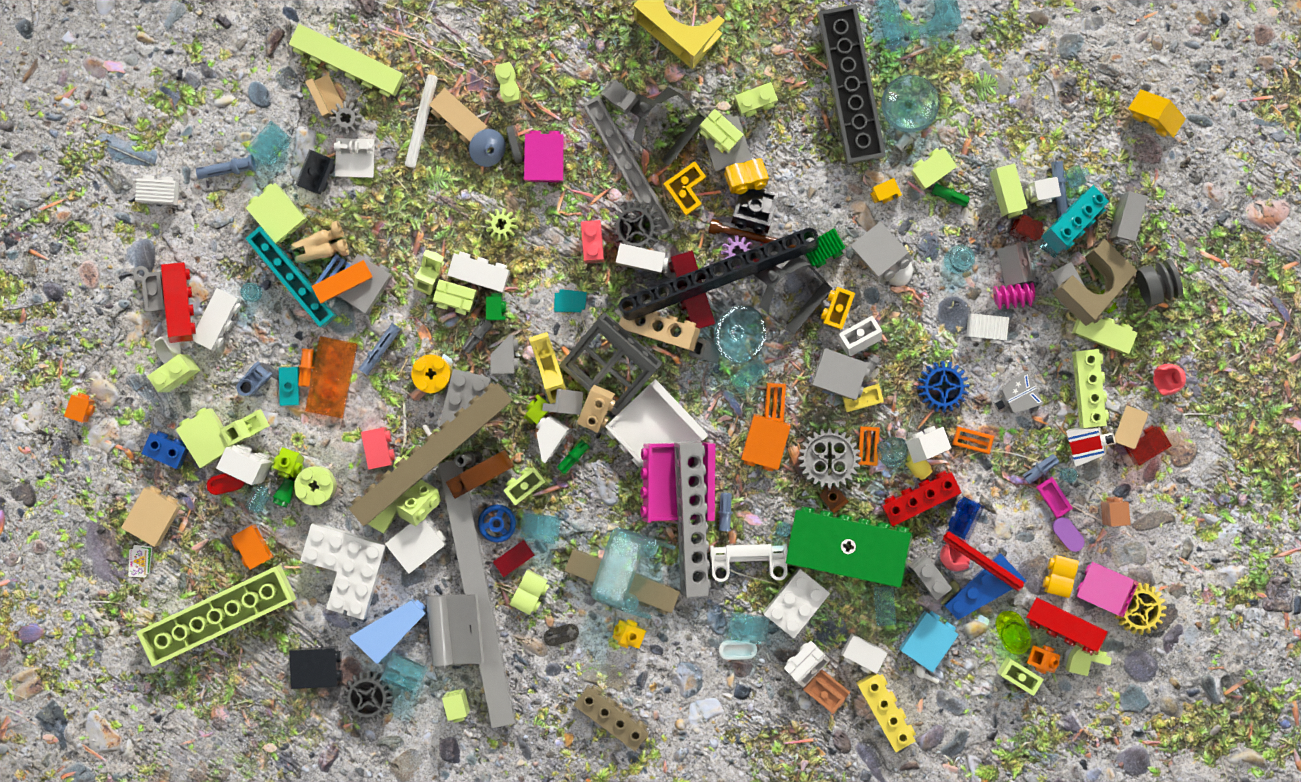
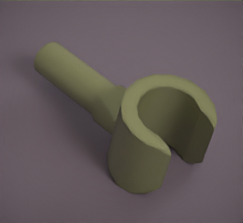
[940,579,960,605]

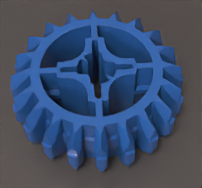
[917,361,969,413]

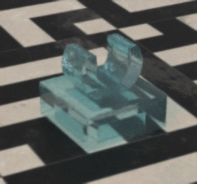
[1064,165,1090,189]

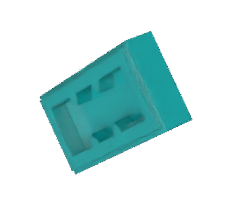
[279,367,300,406]

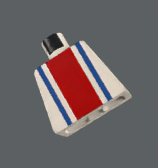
[1066,427,1116,467]

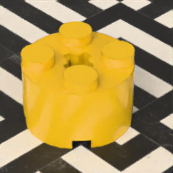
[411,355,452,393]

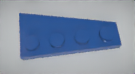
[944,553,1027,620]

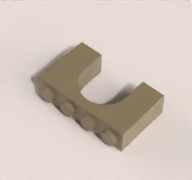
[1053,239,1137,326]

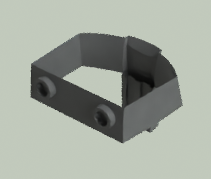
[630,87,705,166]
[753,257,833,334]

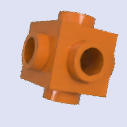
[1027,645,1061,674]

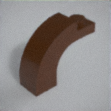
[446,450,514,499]

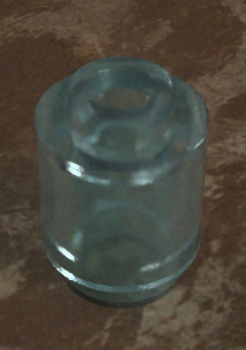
[245,484,271,514]

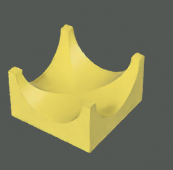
[633,0,725,70]

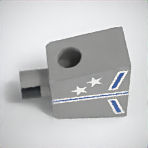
[993,371,1044,413]

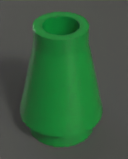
[273,478,295,508]

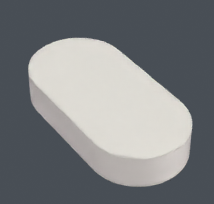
[719,640,757,660]

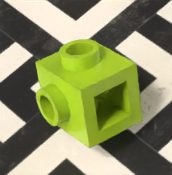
[273,447,305,479]

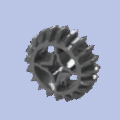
[611,201,663,249]
[342,671,394,723]

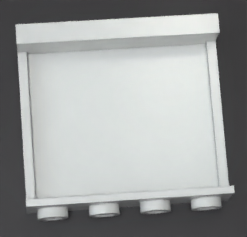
[605,379,708,468]

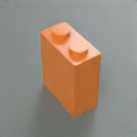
[741,413,791,472]

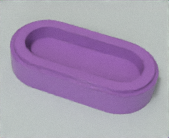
[1052,517,1085,552]

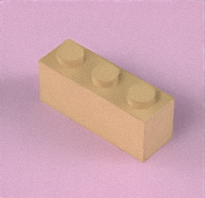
[429,88,489,145]

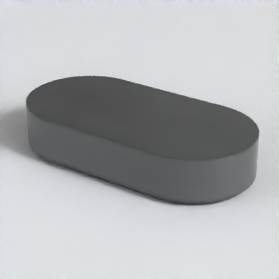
[506,125,524,163]

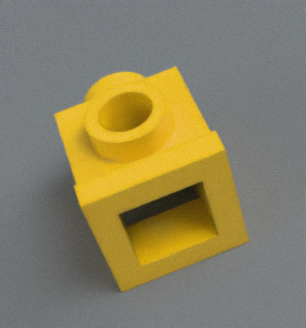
[870,178,902,204]

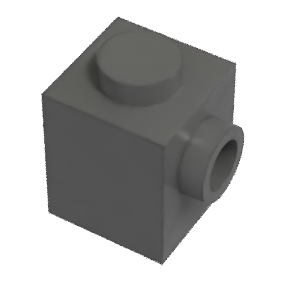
[688,338,722,364]

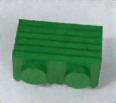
[804,228,846,269]

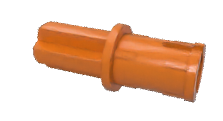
[298,348,314,387]

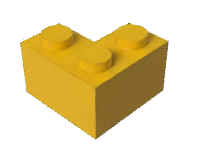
[1128,89,1186,138]
[663,161,706,217]

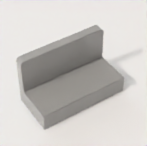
[998,243,1035,286]
[542,389,583,415]

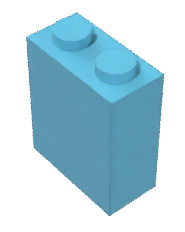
[899,611,959,672]

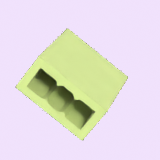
[990,163,1027,219]
[246,183,308,244]
[147,354,201,392]
[176,408,233,468]

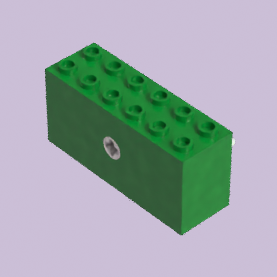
[785,506,913,588]

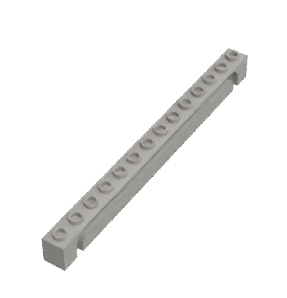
[436,460,516,728]

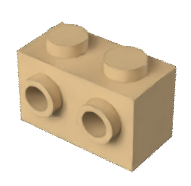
[577,385,616,433]

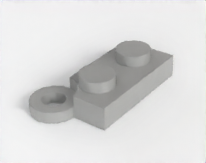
[133,266,165,312]

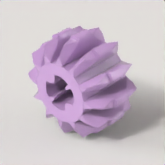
[721,235,752,268]

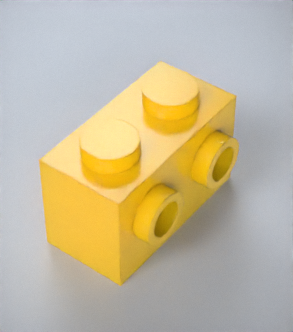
[821,287,855,330]

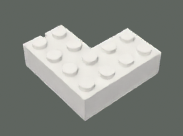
[300,522,387,620]

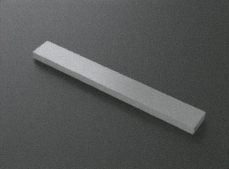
[582,95,675,238]

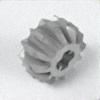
[329,101,363,134]

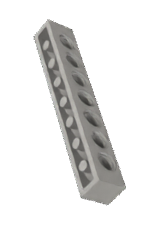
[674,441,711,598]

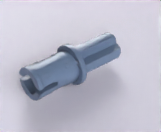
[1023,454,1059,485]
[718,493,733,531]

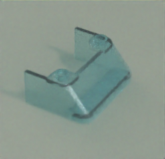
[591,527,676,620]

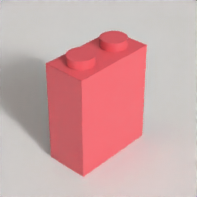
[581,220,605,264]

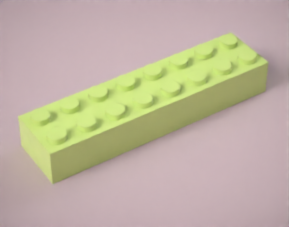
[136,564,297,667]

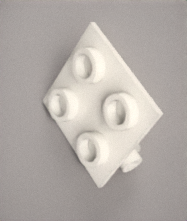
[334,138,375,178]

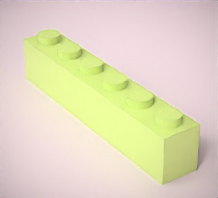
[289,23,405,98]

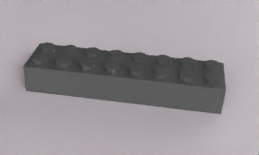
[816,4,886,166]

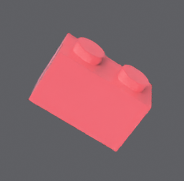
[361,427,396,470]

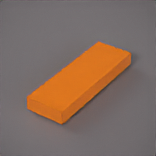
[312,260,373,304]

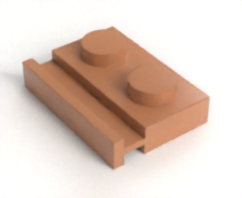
[803,669,851,714]

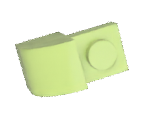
[413,250,444,296]
[220,409,269,446]
[1065,646,1112,676]

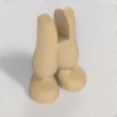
[290,220,349,263]

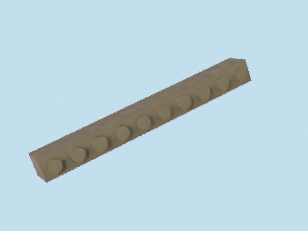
[349,382,513,527]

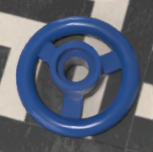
[478,504,516,543]

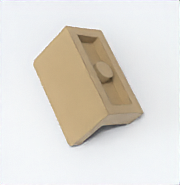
[305,74,343,119]
[1115,405,1149,449]

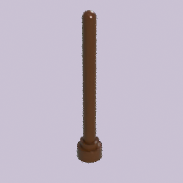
[708,219,796,248]

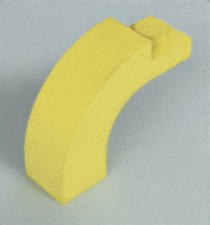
[529,332,566,404]

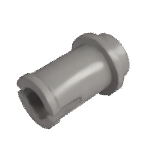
[894,128,918,153]
[866,353,881,379]

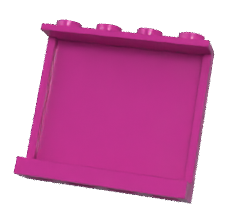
[640,442,715,523]

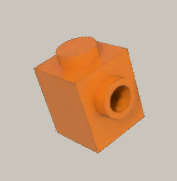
[64,392,95,423]

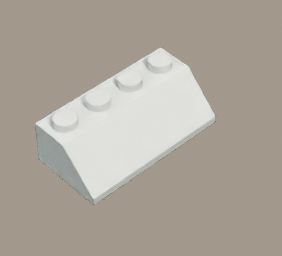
[536,416,570,463]

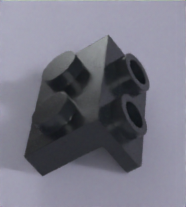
[295,149,335,195]

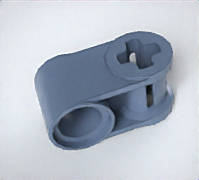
[236,361,273,397]

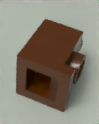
[818,485,849,513]

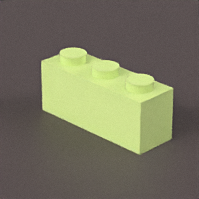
[1071,317,1137,355]

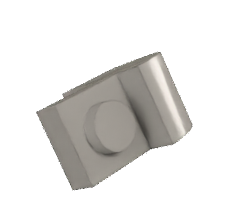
[600,79,639,115]

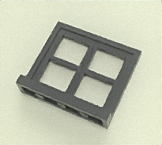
[559,312,662,416]

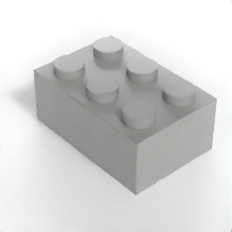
[440,369,492,434]

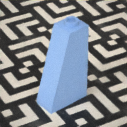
[350,599,427,664]

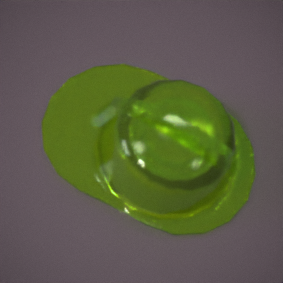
[995,610,1031,655]

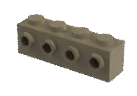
[574,684,649,751]

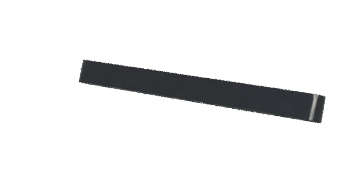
[619,228,819,321]

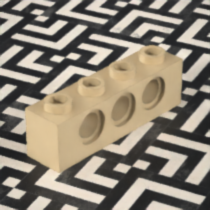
[619,307,701,352]

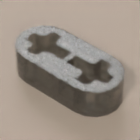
[543,623,579,646]

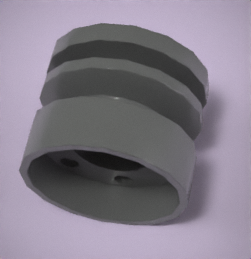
[1136,259,1183,307]

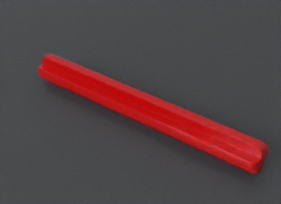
[943,532,1024,591]

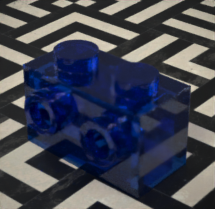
[948,496,985,540]

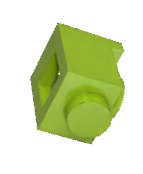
[524,394,549,424]

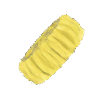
[1115,583,1167,635]

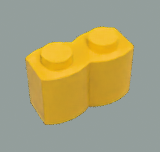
[724,158,769,194]
[1043,555,1079,598]

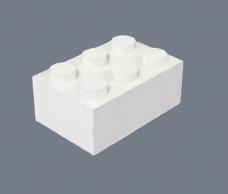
[216,444,273,485]
[763,567,830,638]

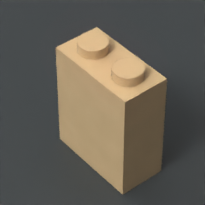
[121,486,182,547]

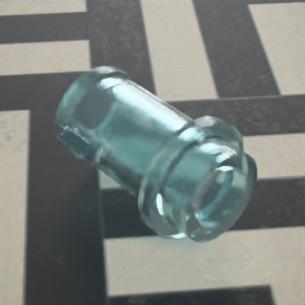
[1060,467,1078,483]
[776,522,791,537]

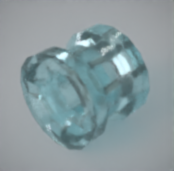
[240,282,262,302]

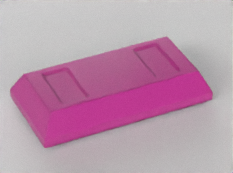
[1036,477,1073,519]

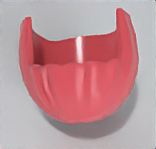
[1153,364,1186,396]
[940,539,970,572]

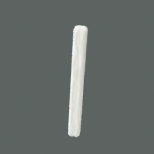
[405,75,438,168]

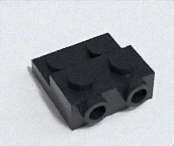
[731,189,779,234]

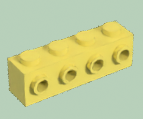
[856,673,916,752]

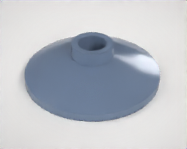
[469,129,506,167]

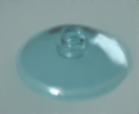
[881,74,939,133]
[714,305,766,363]

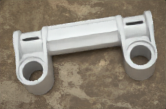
[710,543,788,582]

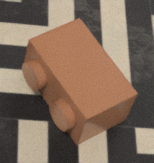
[1101,497,1131,527]

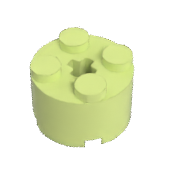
[294,466,337,505]

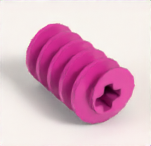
[993,282,1035,310]

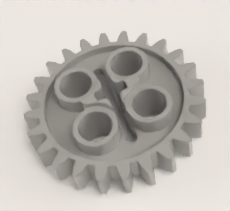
[798,428,861,491]

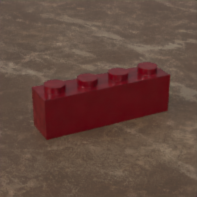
[668,250,715,329]

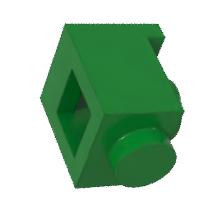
[486,293,507,321]

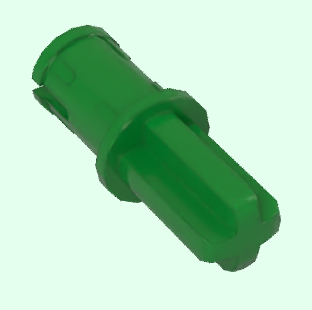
[931,183,970,207]
[557,439,590,474]

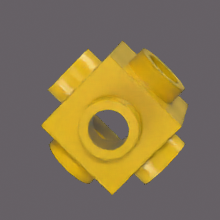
[613,619,646,649]

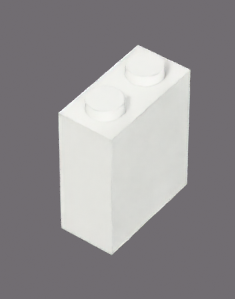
[616,243,668,274]
[385,515,447,574]

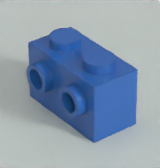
[141,430,189,469]

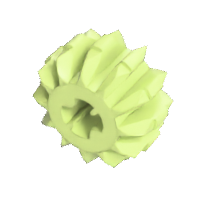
[485,208,518,241]

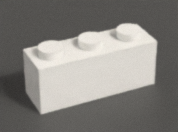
[447,251,511,293]
[193,288,241,350]

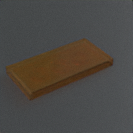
[305,336,358,419]

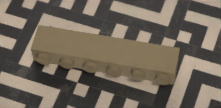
[565,548,680,615]

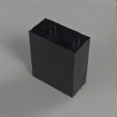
[289,646,343,689]

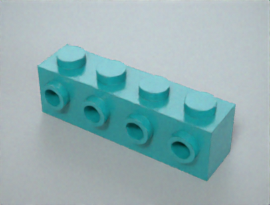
[1041,185,1109,253]

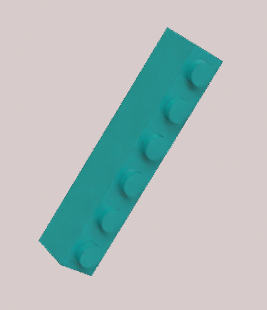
[245,226,338,328]

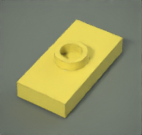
[842,384,884,412]

